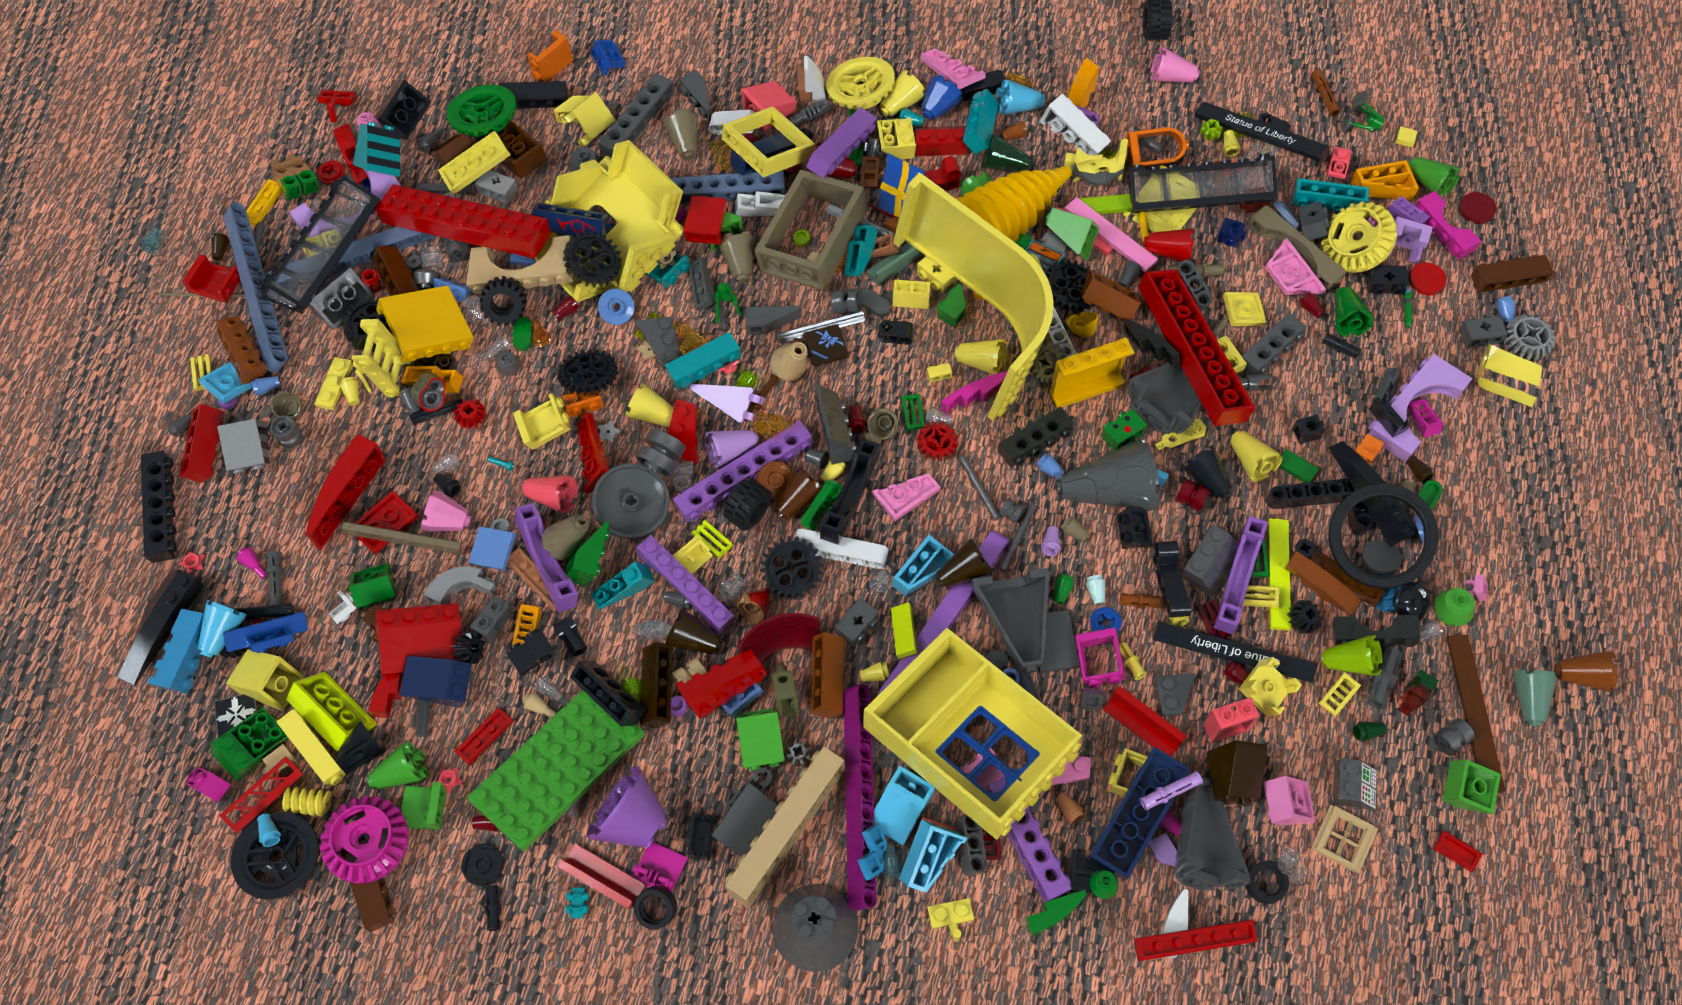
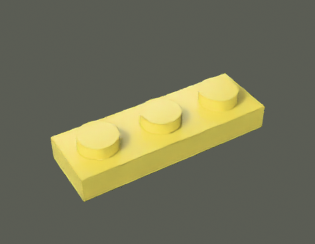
[314,357,353,410]

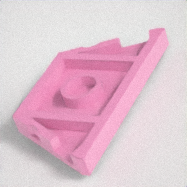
[1265,238,1326,295]

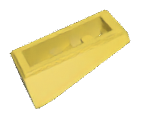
[1318,672,1361,716]

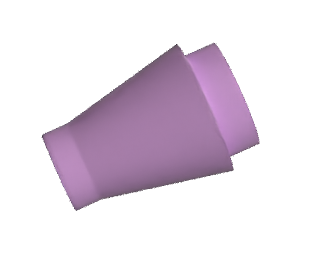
[1041,526,1061,556]

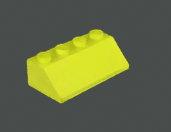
[286,671,377,752]

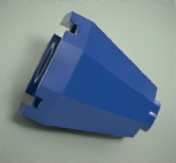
[921,75,962,120]

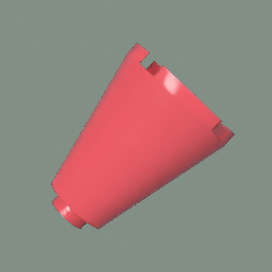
[522,475,578,513]

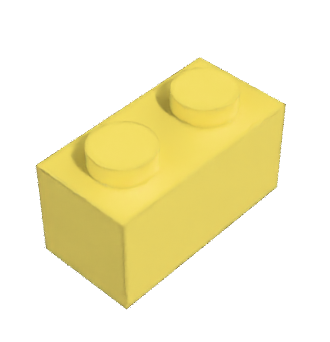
[927,363,952,383]

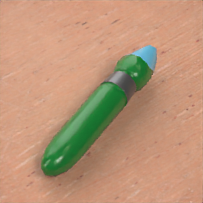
[1403,289,1412,328]

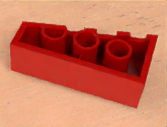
[675,649,768,719]

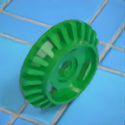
[446,85,517,137]

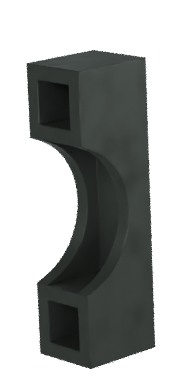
[1332,615,1421,648]

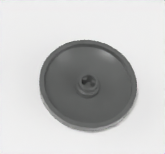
[592,463,670,539]

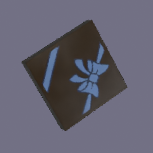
[804,324,849,367]

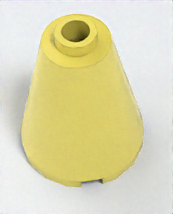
[880,70,926,117]
[954,339,1007,375]
[626,383,674,427]
[1231,431,1282,482]

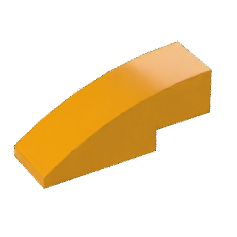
[1068,58,1099,108]
[401,366,464,393]

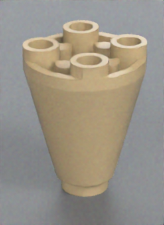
[771,342,807,381]

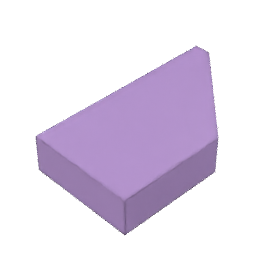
[1148,833,1177,867]

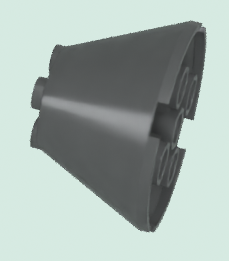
[773,884,859,972]

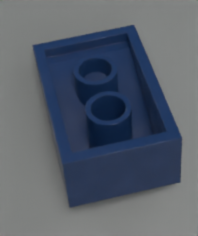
[399,656,472,708]

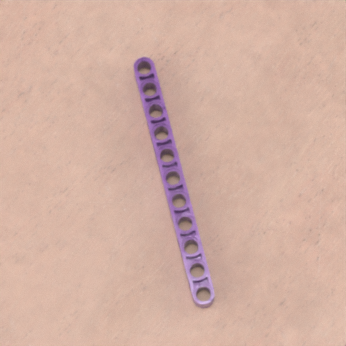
[877,530,1010,696]

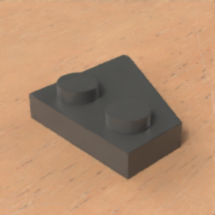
[1155,673,1195,717]

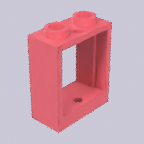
[1203,697,1260,743]

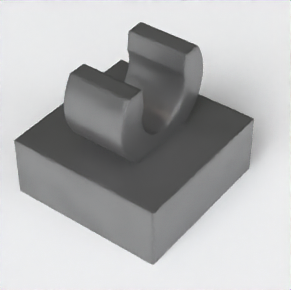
[1080,686,1104,711]

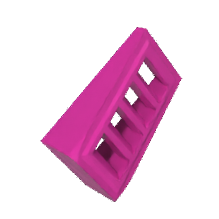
[1408,398,1443,437]

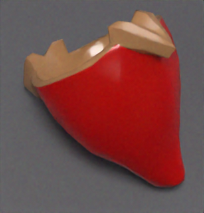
[737,588,770,625]

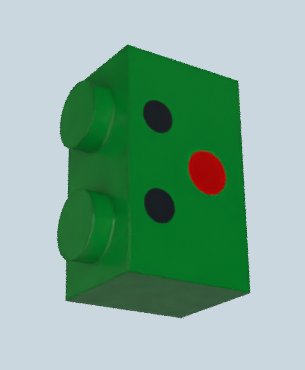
[1101,409,1147,451]

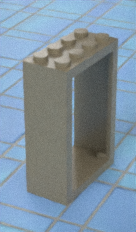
[754,170,868,291]

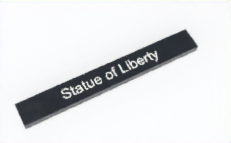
[1195,101,1328,162]
[1153,620,1318,683]

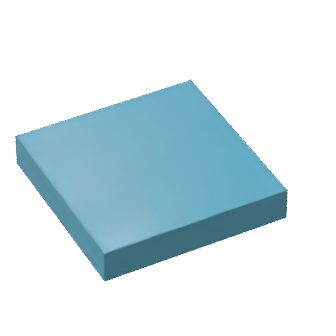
[199,362,252,404]

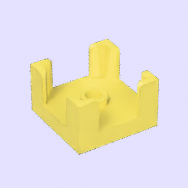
[1239,657,1302,717]

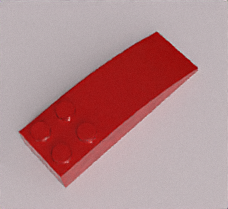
[305,434,386,551]

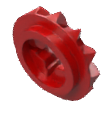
[317,161,345,185]

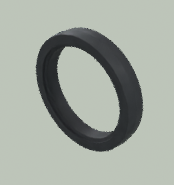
[1328,484,1439,588]

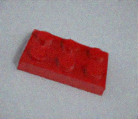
[355,491,419,555]

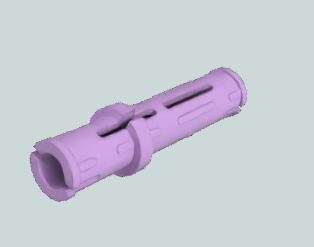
[1140,771,1203,811]

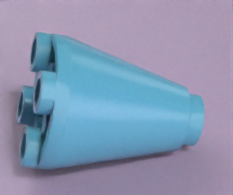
[996,79,1045,114]

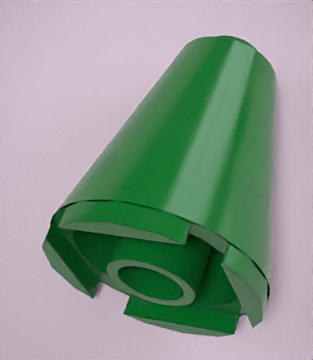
[1335,287,1374,337]

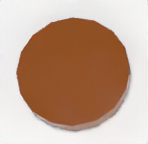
[756,461,794,499]

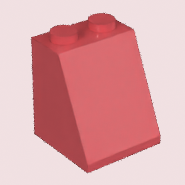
[741,81,797,132]

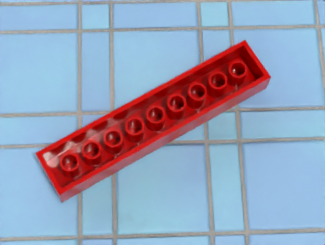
[375,184,552,259]
[1138,269,1256,426]

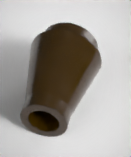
[211,233,230,261]
[1406,455,1434,484]

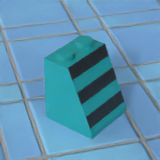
[353,121,400,177]

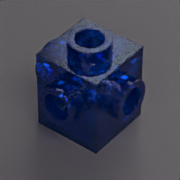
[1217,217,1247,248]

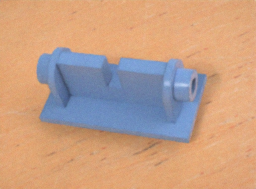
[433,277,472,303]

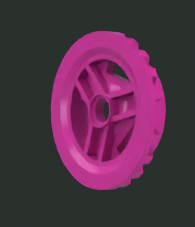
[320,796,409,884]

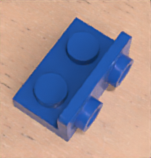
[591,40,626,75]

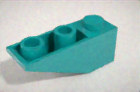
[591,561,655,610]

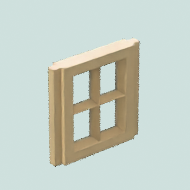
[1311,805,1378,874]

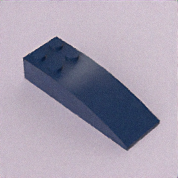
[1087,746,1191,880]

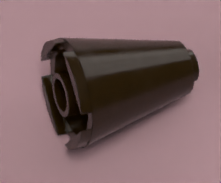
[935,539,992,589]
[665,608,722,655]

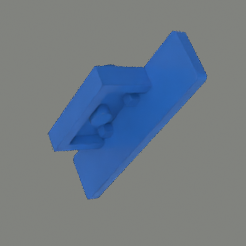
[223,611,308,653]

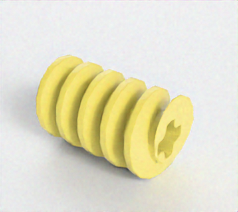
[282,787,332,817]

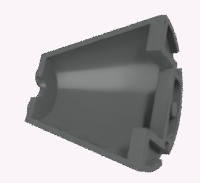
[1128,363,1201,434]

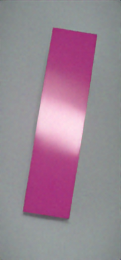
[941,371,1008,414]

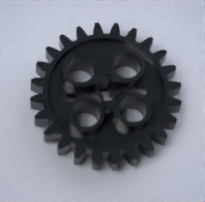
[563,231,622,288]
[1045,259,1095,314]
[342,297,387,352]
[557,349,618,396]
[760,536,824,600]

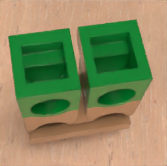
[270,154,319,201]

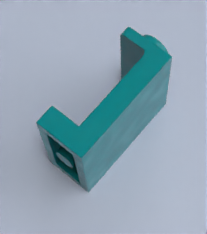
[645,250,690,289]

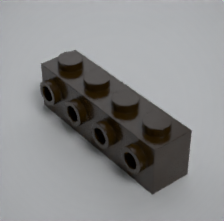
[639,642,673,729]

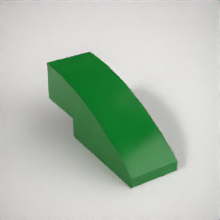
[1025,890,1087,937]

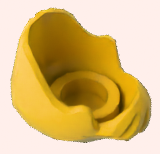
[1066,311,1098,338]

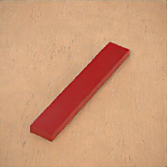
[1134,920,1258,961]

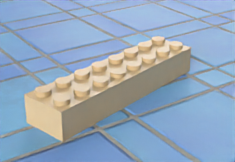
[725,747,845,909]

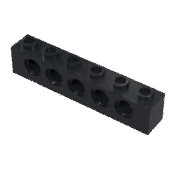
[141,450,177,563]

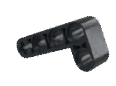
[1153,540,1191,618]

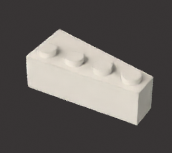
[1040,94,1111,155]

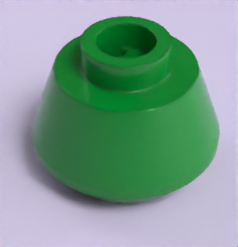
[1089,869,1119,899]

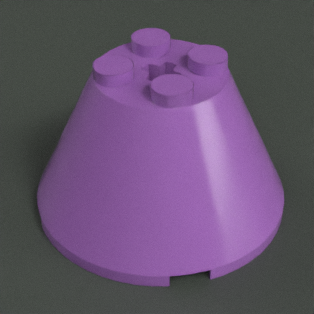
[586,765,667,848]

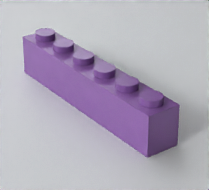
[806,107,877,179]

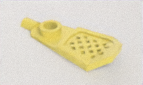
[1155,418,1206,451]

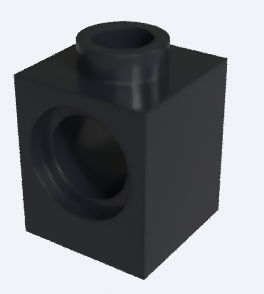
[1292,414,1325,444]

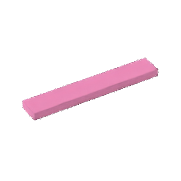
[1064,197,1158,272]

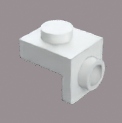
[328,591,356,624]

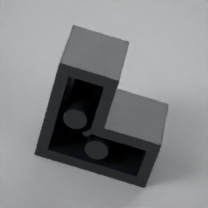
[507,630,555,675]

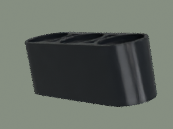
[959,70,1006,101]

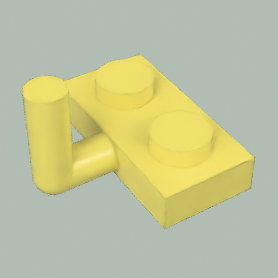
[927,898,974,942]

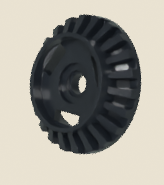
[231,812,320,901]

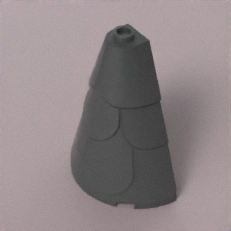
[1055,439,1160,511]
[971,568,1050,674]
[1175,776,1251,890]

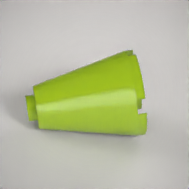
[1322,635,1382,676]

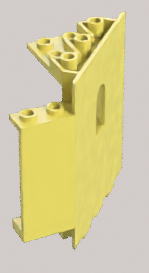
[535,140,684,302]

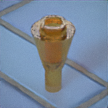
[533,320,551,346]

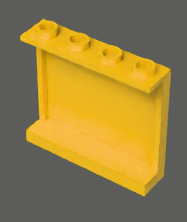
[376,285,474,362]
[1050,337,1135,408]

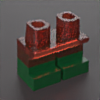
[1398,669,1439,716]

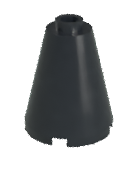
[1181,445,1232,499]

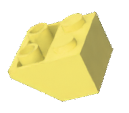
[877,118,916,160]

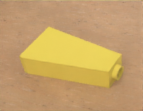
[276,709,346,787]

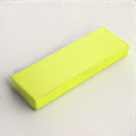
[891,602,917,659]

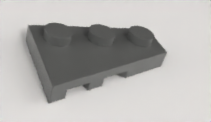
[635,317,681,370]

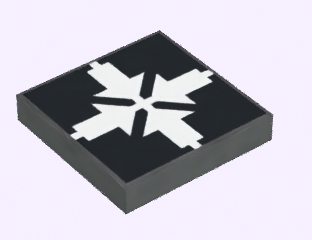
[214,694,258,738]

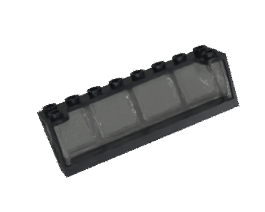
[1128,153,1278,213]
[261,175,380,314]

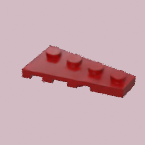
[577,412,609,493]

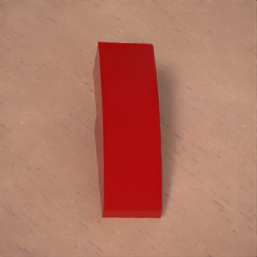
[368,674,403,718]

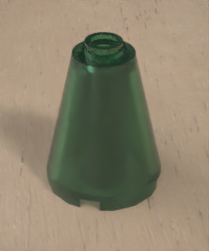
[981,134,1032,172]

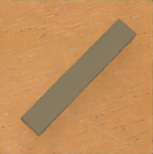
[342,522,462,554]

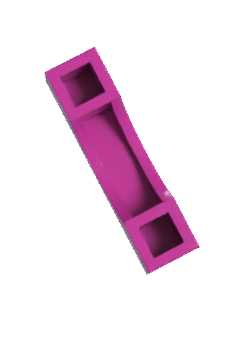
[1415,191,1481,260]

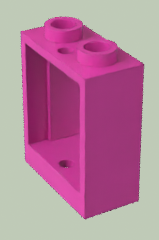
[1075,628,1126,688]

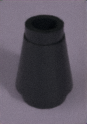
[433,473,461,497]

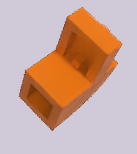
[1355,433,1384,465]

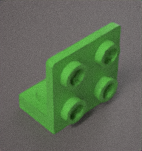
[401,782,447,830]

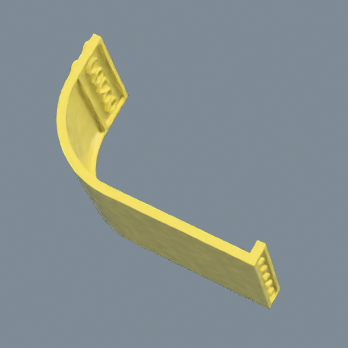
[893,172,1054,421]

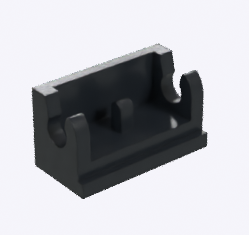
[1369,394,1410,438]
[687,812,715,861]

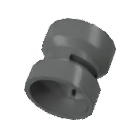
[999,498,1026,524]

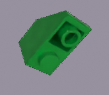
[937,283,966,328]

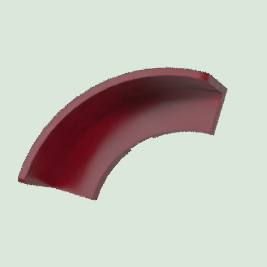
[738,613,821,665]

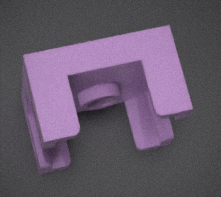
[1389,216,1433,264]

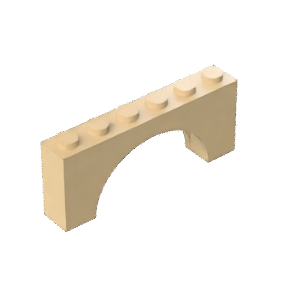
[466,235,574,295]

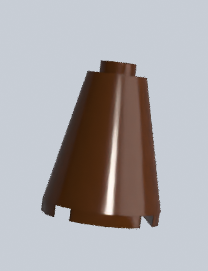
[774,467,822,520]

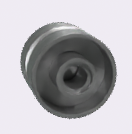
[635,428,686,477]

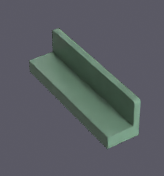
[866,243,924,286]

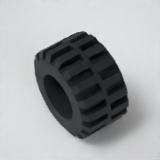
[1143,0,1173,40]
[479,276,527,326]
[723,478,772,531]

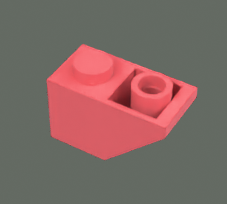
[1326,146,1352,180]

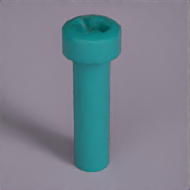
[488,456,515,471]

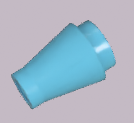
[257,814,281,847]

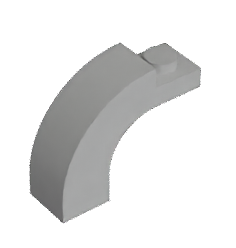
[423,566,498,605]

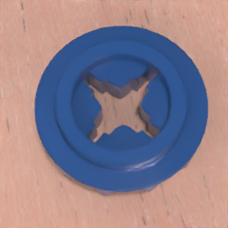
[1090,607,1122,633]

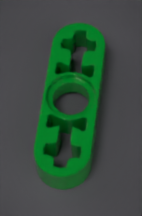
[801,479,842,530]

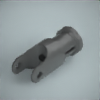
[1238,374,1274,391]

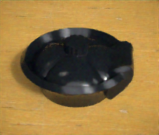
[1393,581,1430,621]

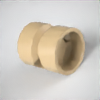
[672,658,707,683]

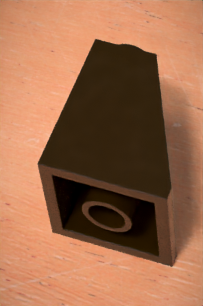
[1207,740,1268,807]

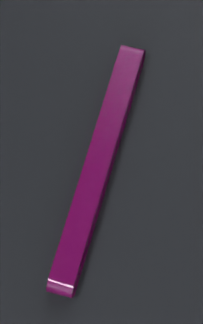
[843,683,877,911]

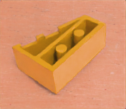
[1351,160,1419,201]

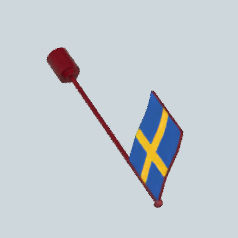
[779,151,925,219]

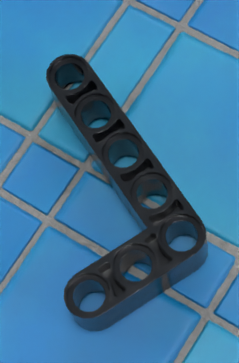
[1266,478,1373,536]

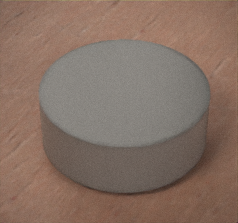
[491,518,511,532]

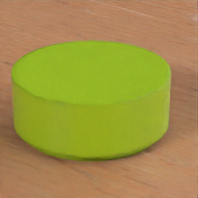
[793,229,811,247]

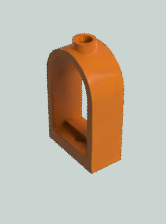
[1125,127,1189,168]

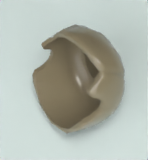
[270,392,303,419]

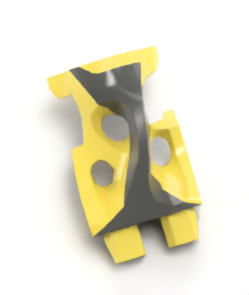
[1064,139,1128,186]

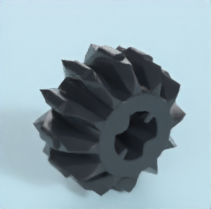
[1287,600,1323,634]
[452,631,486,664]

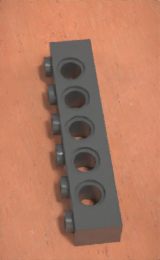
[598,73,674,158]

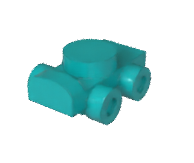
[566,888,589,919]

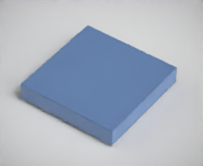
[468,526,516,571]

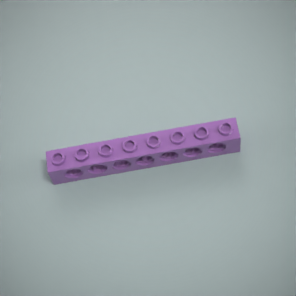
[673,420,813,523]

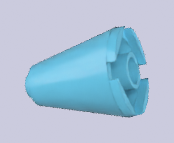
[197,600,247,658]

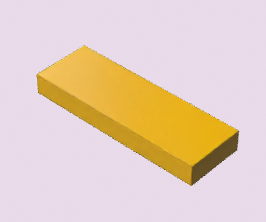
[246,179,282,226]

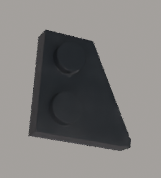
[1070,849,1112,894]

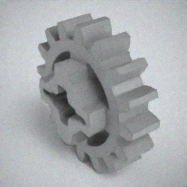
[1033,343,1068,384]

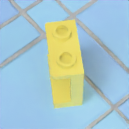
[513,393,571,450]

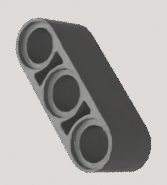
[1177,260,1212,311]
[955,814,987,877]

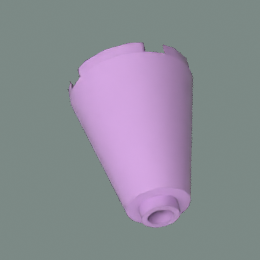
[704,430,759,469]

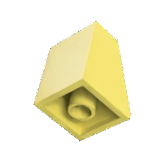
[226,649,305,711]

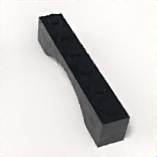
[820,439,880,545]

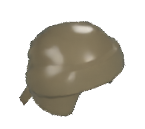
[865,408,899,443]

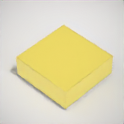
[1395,126,1417,147]

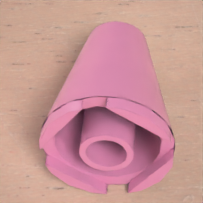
[1150,47,1200,83]

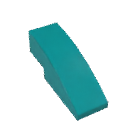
[844,225,878,277]

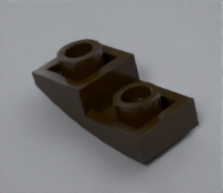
[414,353,456,370]

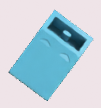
[874,766,936,846]

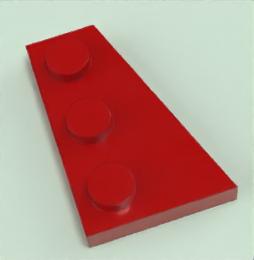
[667,399,699,464]

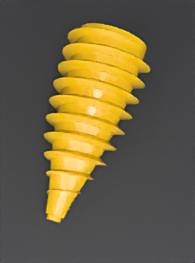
[956,166,1072,241]

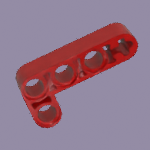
[924,156,961,191]

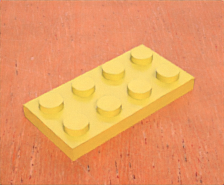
[438,131,510,195]

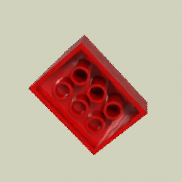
[374,603,462,676]

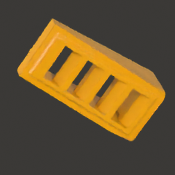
[512,604,542,645]

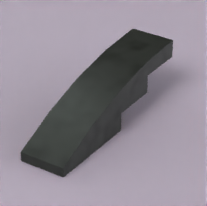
[1123,319,1181,369]

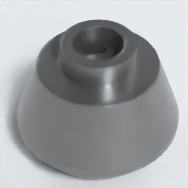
[414,269,439,290]
[496,352,521,376]

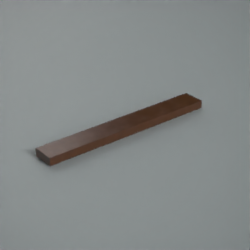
[1446,635,1506,794]

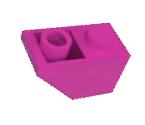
[186,767,231,803]

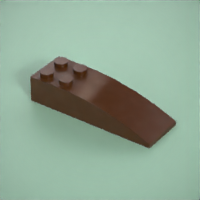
[465,110,548,179]

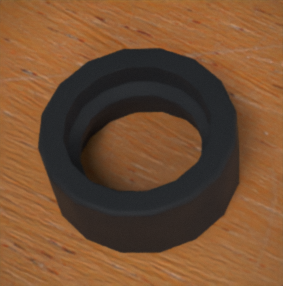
[1246,861,1289,904]
[634,886,677,930]

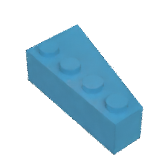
[147,609,204,694]

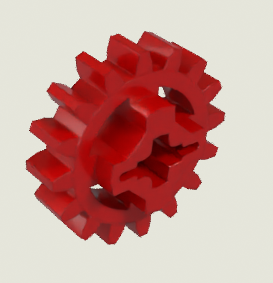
[917,421,958,461]

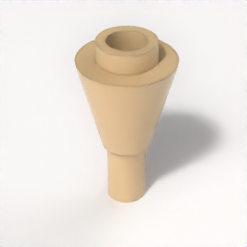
[522,691,557,718]

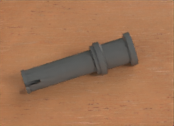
[265,551,284,605]

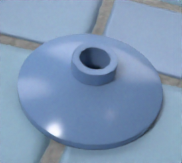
[598,289,634,325]

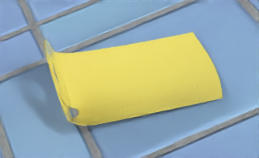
[1477,343,1542,407]

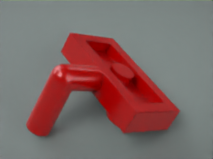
[317,90,357,122]

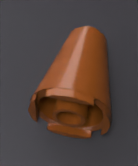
[1555,651,1617,692]

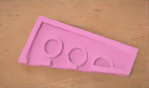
[921,48,986,89]

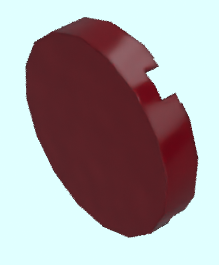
[1459,192,1496,224]

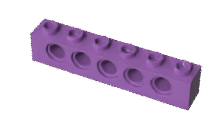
[985,777,1072,902]

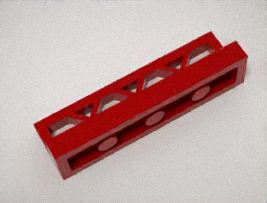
[219,756,303,833]

